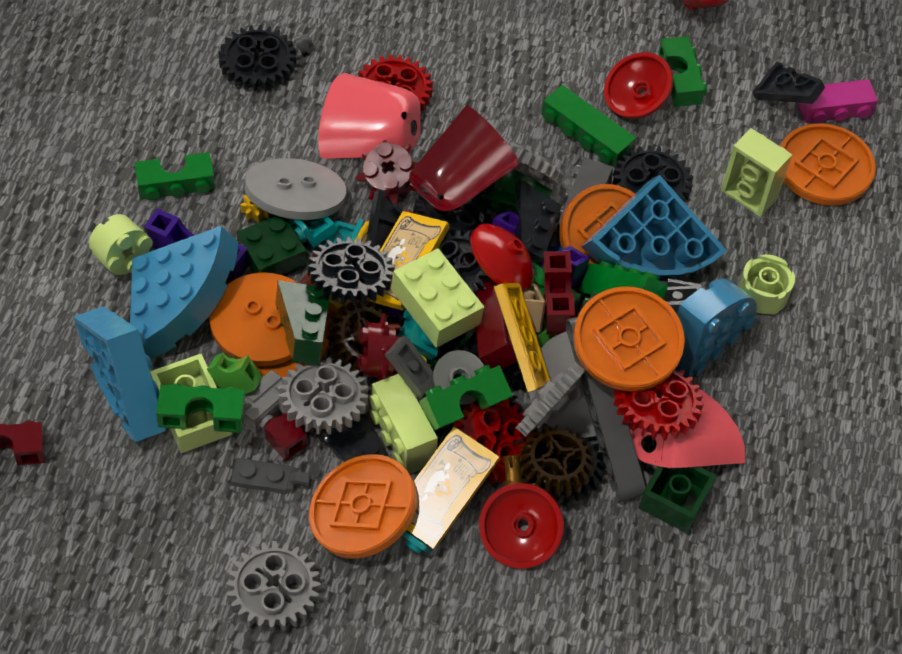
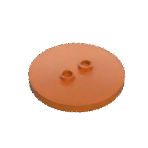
[780,123,876,206]
[560,184,635,268]
[210,273,297,366]
[573,287,685,391]
[309,454,417,559]

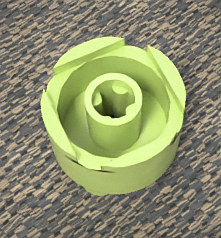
[89,214,153,275]
[738,254,795,315]

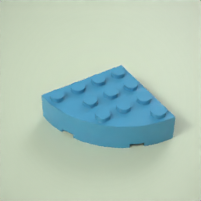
[581,175,727,281]
[130,226,238,359]
[675,278,757,378]
[73,306,166,442]

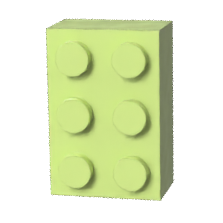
[721,128,792,217]
[391,249,484,348]
[150,354,233,453]
[369,374,438,474]

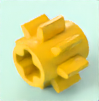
[240,195,270,223]

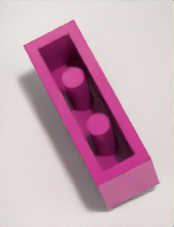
[797,79,878,124]

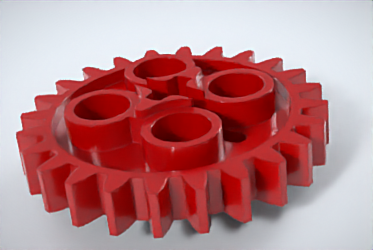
[358,54,433,118]
[613,370,704,440]
[453,399,534,484]

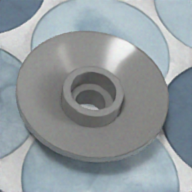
[433,350,484,405]

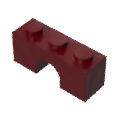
[542,251,575,334]
[264,413,307,461]
[0,421,46,466]

